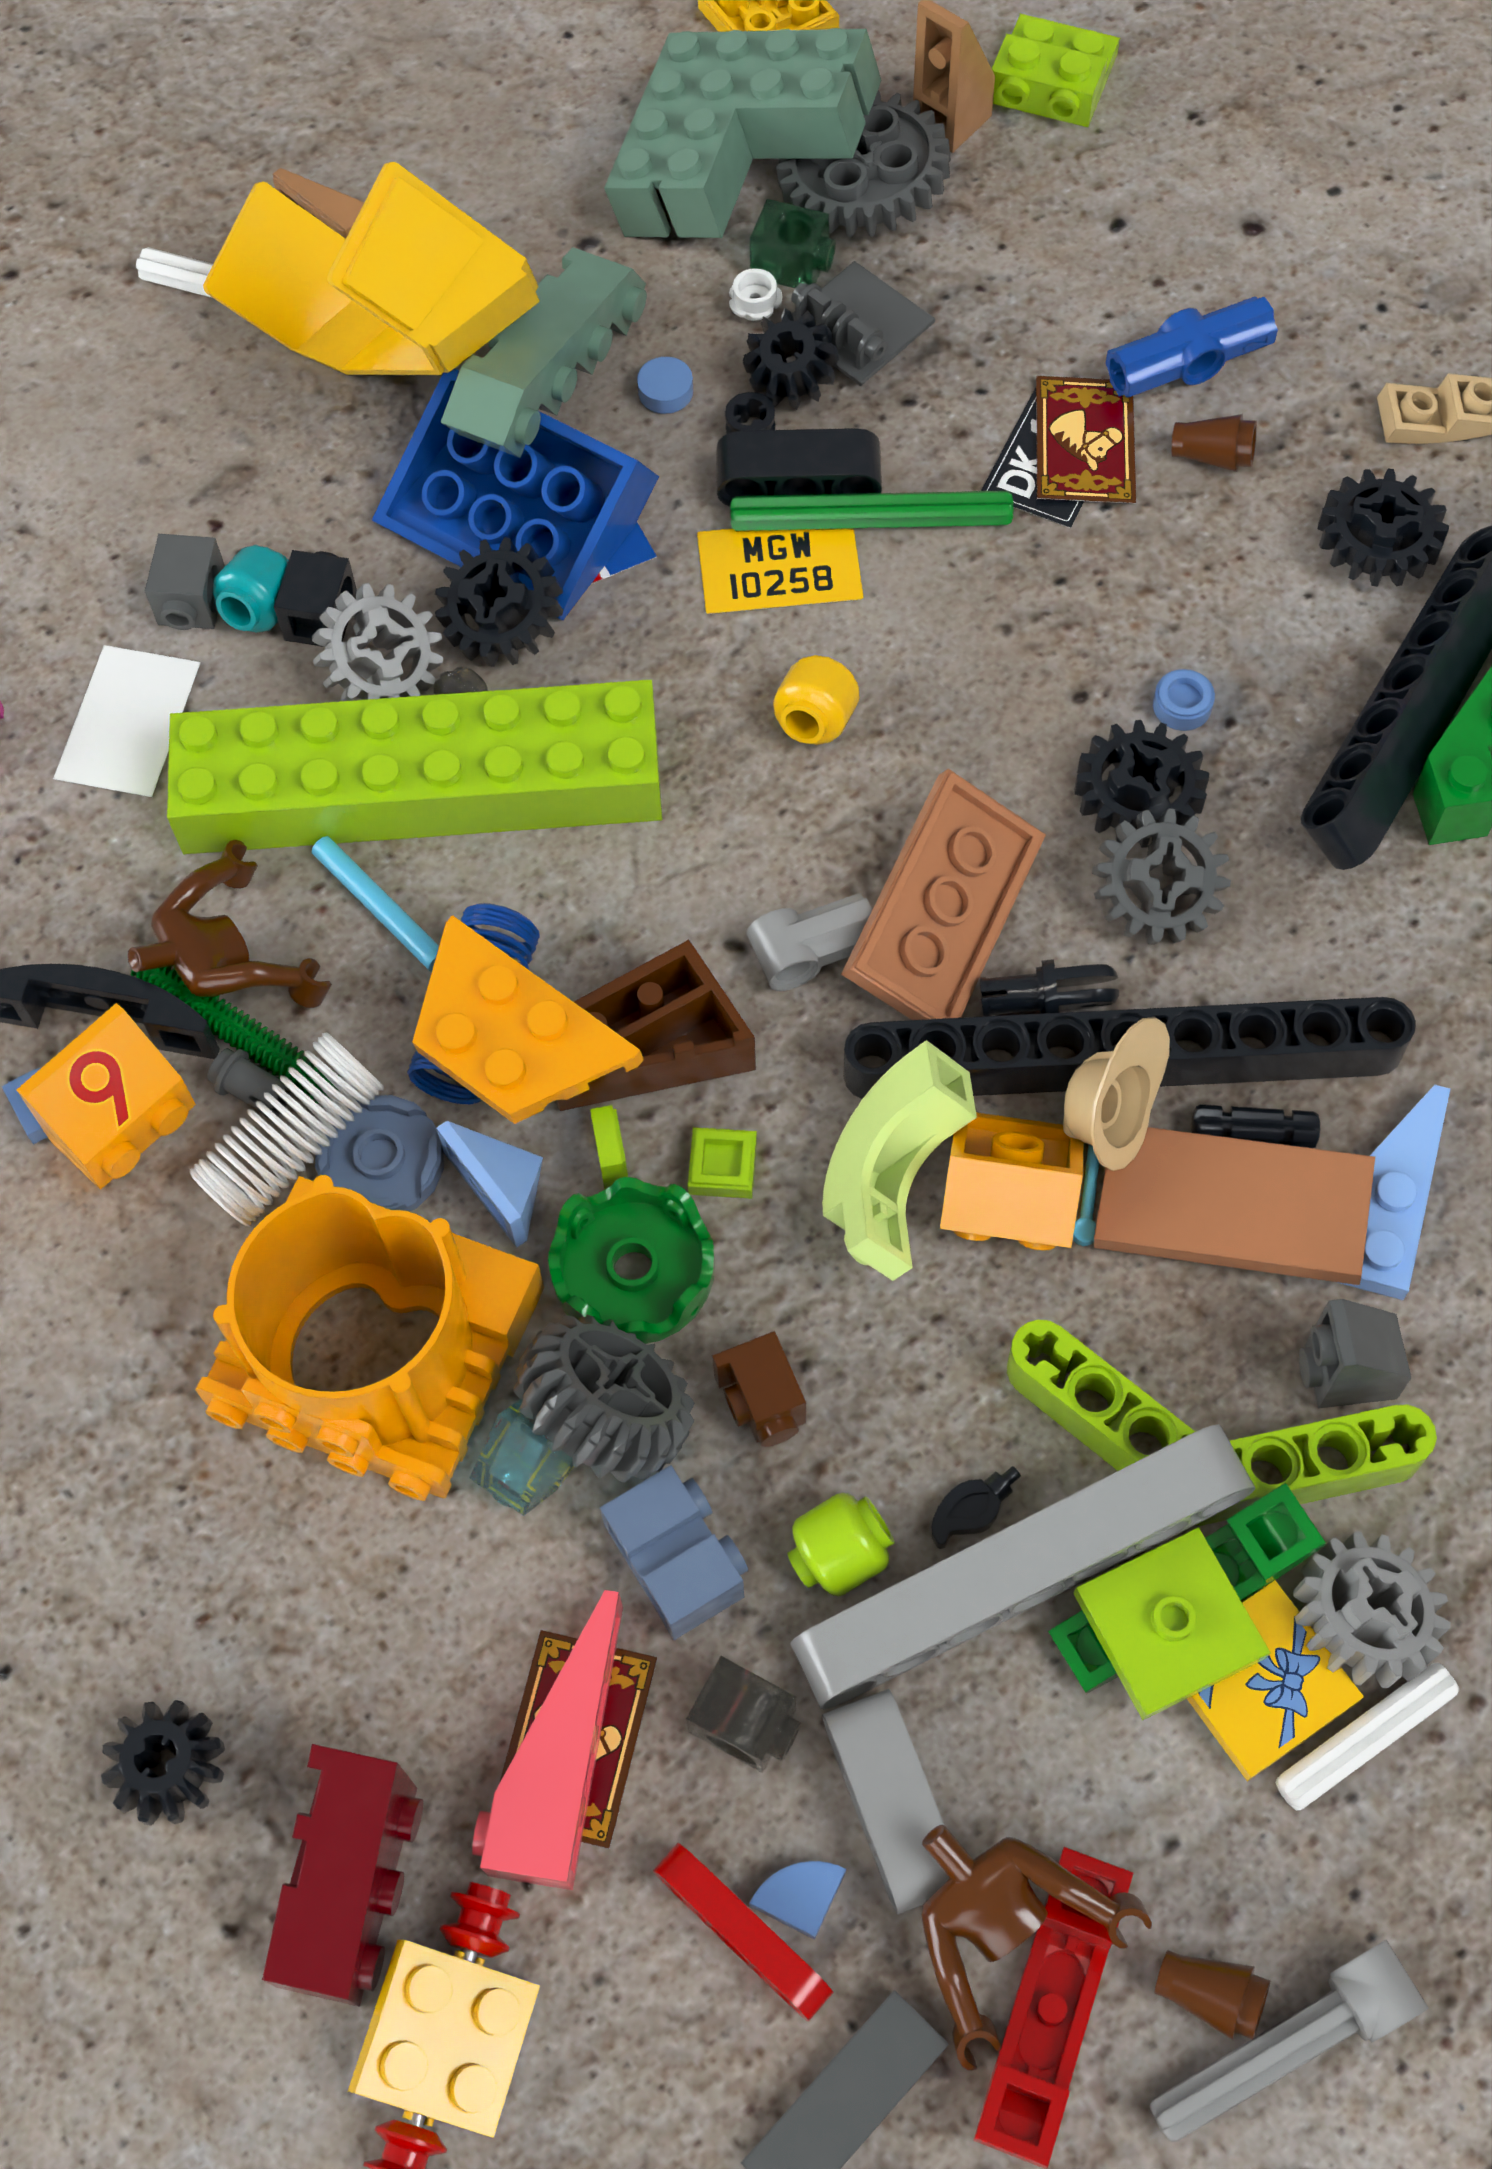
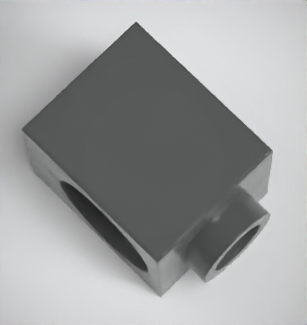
[145,533,225,630]

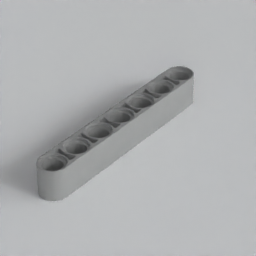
[791,1424,1255,1709]

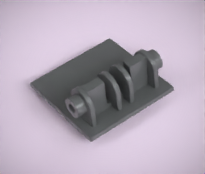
[791,261,935,386]

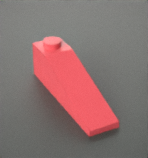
[472,1590,623,1890]

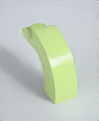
[822,1040,977,1281]

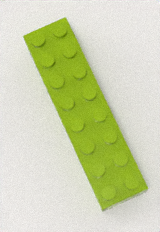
[167,679,663,855]

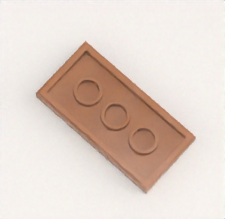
[841,769,1046,1020]
[1094,1127,1375,1285]

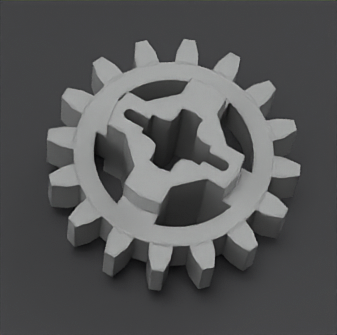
[312,583,443,701]
[1293,1531,1451,1688]

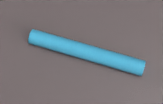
[311,836,439,972]

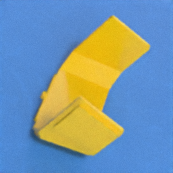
[203,162,540,375]

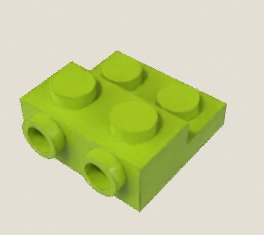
[992,13,1120,127]

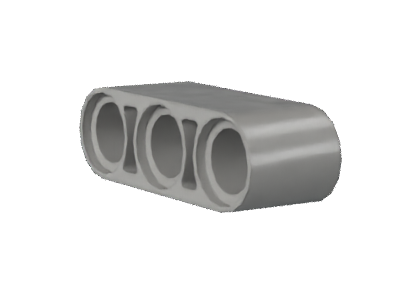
[822,1689,950,1915]

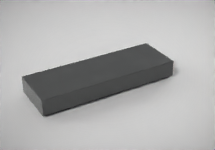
[741,1990,949,2169]

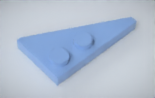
[1336,1085,1450,1300]

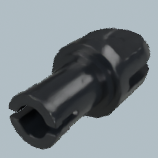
[980,959,1119,1017]

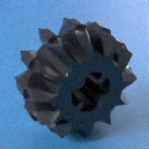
[743,308,839,410]
[101,1700,225,1826]

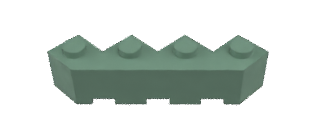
[441,247,647,458]

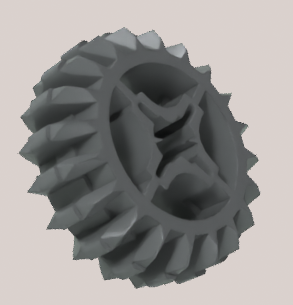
[513,1314,695,1483]

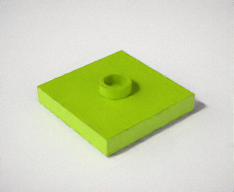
[1073,1527,1271,1721]

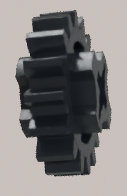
[1317,468,1449,587]
[435,537,563,667]
[1074,720,1209,848]

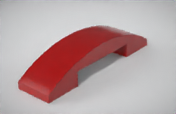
[973,1847,1134,2169]

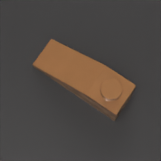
[913,0,995,153]

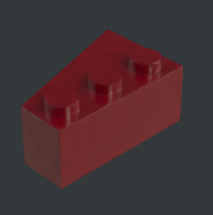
[262,1744,423,2007]

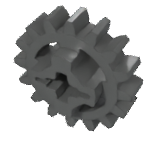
[1092,808,1231,945]

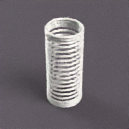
[190,1033,384,1226]

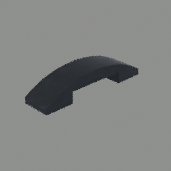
[0,963,220,1059]

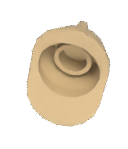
[1063,1017,1170,1171]

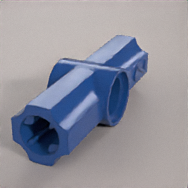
[1105,296,1278,398]

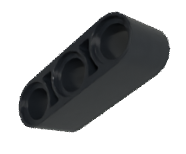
[716,428,882,507]

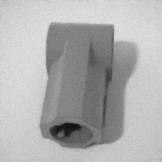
[746,893,872,991]

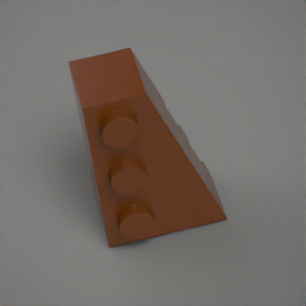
[554,940,756,1111]

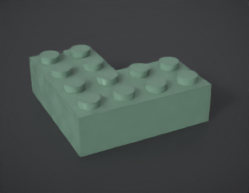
[604,28,882,238]

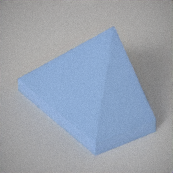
[436,1121,543,1248]

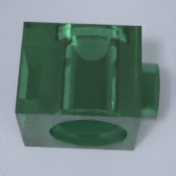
[750,199,836,288]

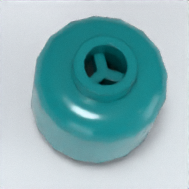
[212,545,289,633]

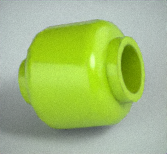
[787,1492,895,1597]

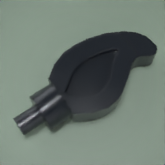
[931,1466,1021,1549]

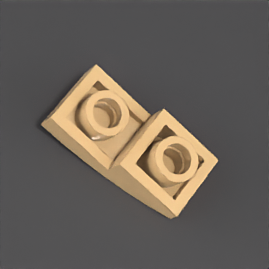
[1377,374,1492,444]

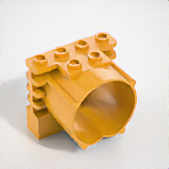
[195,1175,544,1501]

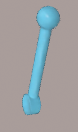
[1073,1145,1099,1246]

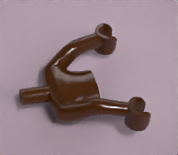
[128,840,332,1008]
[921,1825,1152,2071]

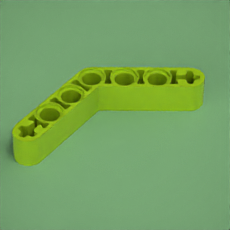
[1007,1319,1437,1526]

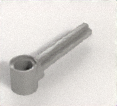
[1150,1940,1429,2142]

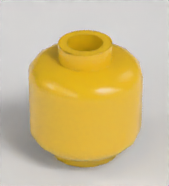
[773,655,860,745]

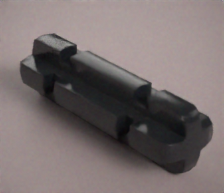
[1191,1104,1321,1148]

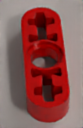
[653,1843,834,2022]

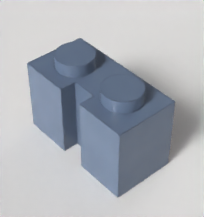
[600,1465,748,1640]

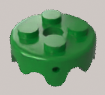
[548,1177,715,1344]

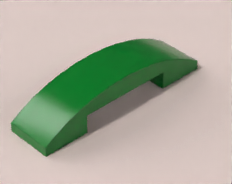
[1048,1483,1326,1693]

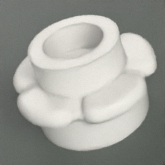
[729,268,782,321]

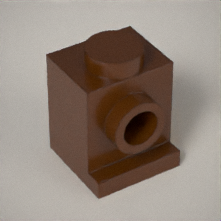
[712,1331,806,1447]

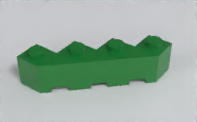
[1412,666,1492,845]

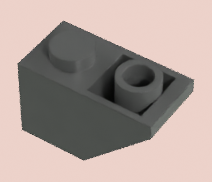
[1299,1299,1411,1409]

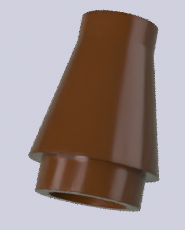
[1171,414,1257,472]
[1154,1950,1271,2040]

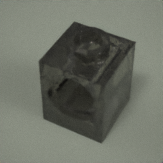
[686,1656,802,1773]

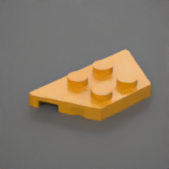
[412,915,644,1124]

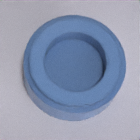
[637,357,693,414]
[1153,669,1215,731]

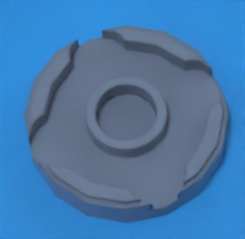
[315,1095,444,1212]

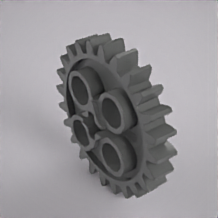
[776,91,951,237]

